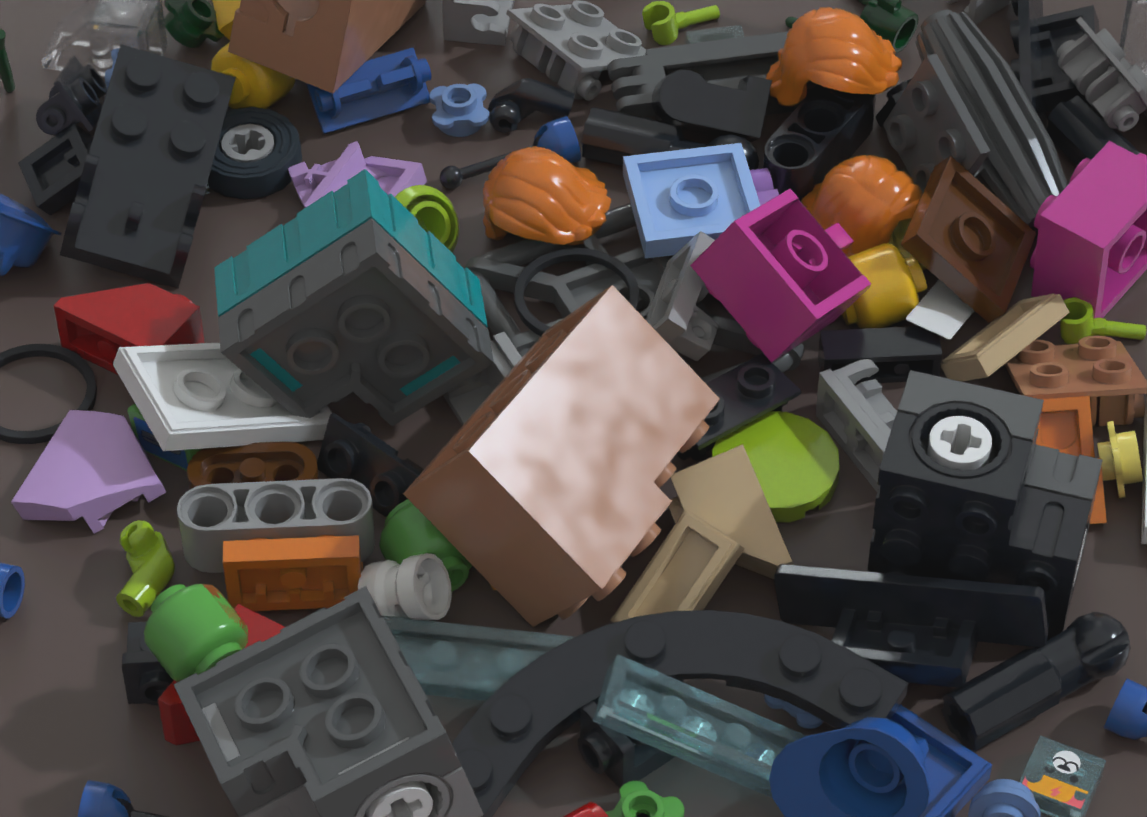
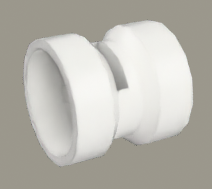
[358,553,452,628]

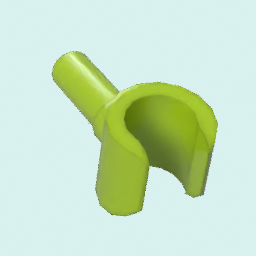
[642,1,720,46]
[1060,297,1146,344]

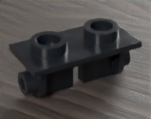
[36,55,107,136]
[677,354,801,460]
[317,413,424,518]

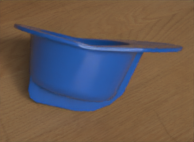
[0,194,61,276]
[769,717,931,817]

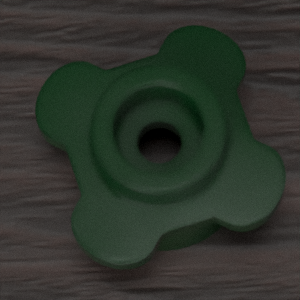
[164,0,224,48]

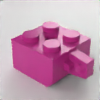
[1030,141,1147,318]
[690,188,871,363]

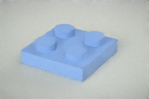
[623,143,760,259]

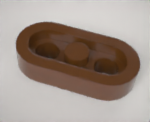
[187,441,319,489]

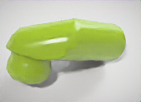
[116,520,175,617]

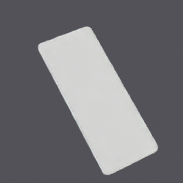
[906,280,974,339]

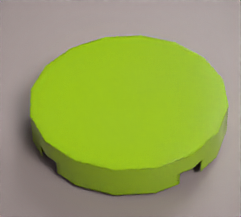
[712,411,840,522]

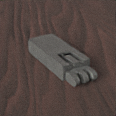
[607,31,817,121]

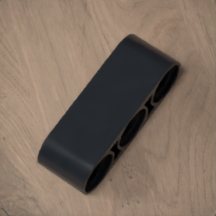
[763,84,876,202]

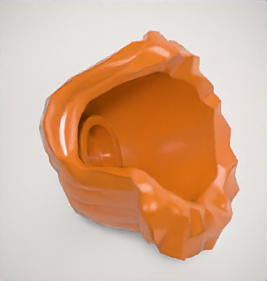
[765,7,902,107]
[483,146,611,245]
[801,155,923,257]

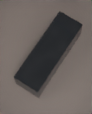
[818,326,942,384]

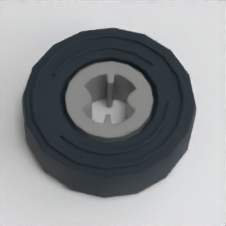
[207,107,302,199]

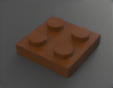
[901,155,1037,323]

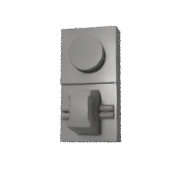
[646,231,719,361]

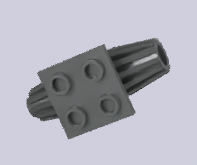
[883,9,1068,238]

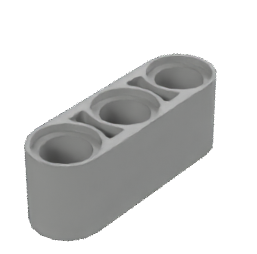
[177,478,375,573]

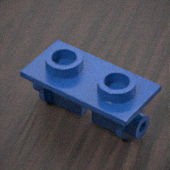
[306,47,432,134]

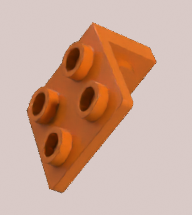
[223,535,363,611]

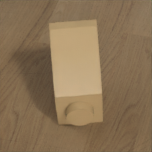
[669,444,794,579]

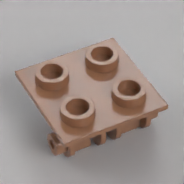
[1004,336,1147,427]

